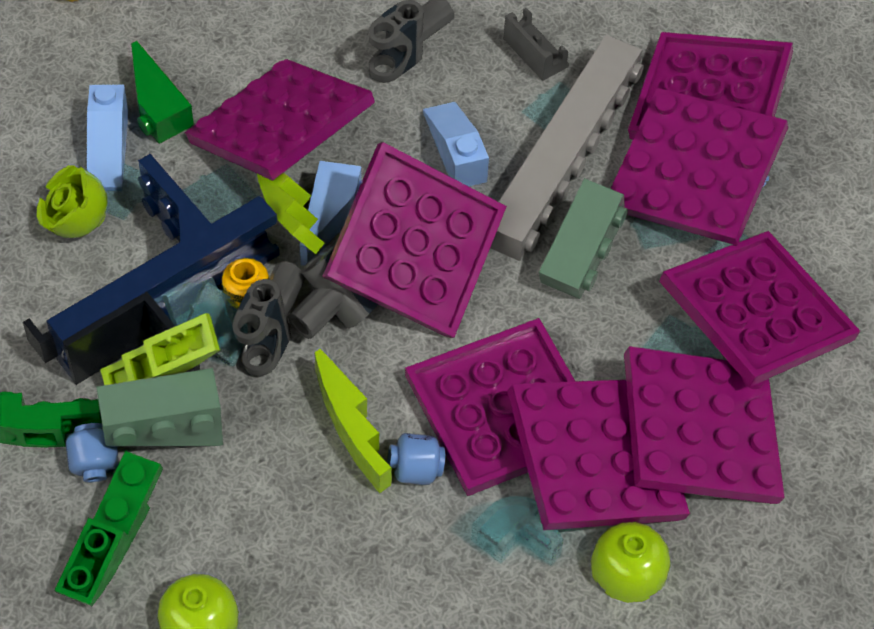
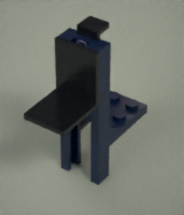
[22,154,280,385]

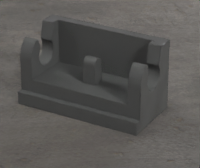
[503,8,569,81]

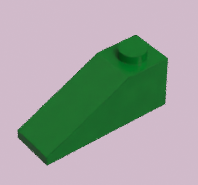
[131,41,194,144]

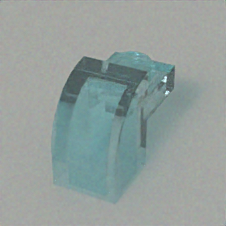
[471,496,564,566]

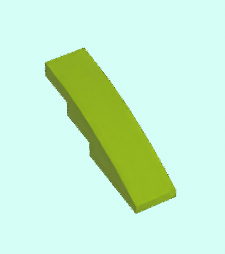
[257,172,325,254]
[100,313,220,385]
[314,348,392,494]

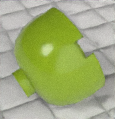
[37,165,107,238]
[591,522,670,603]
[157,574,239,629]

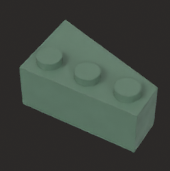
[539,178,628,299]
[96,368,223,446]

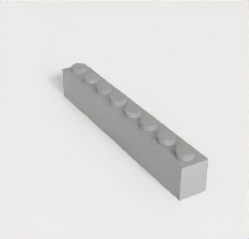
[490,35,644,261]

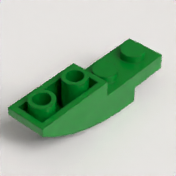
[0,391,102,448]
[54,451,163,607]

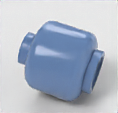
[66,423,119,482]
[387,433,445,485]

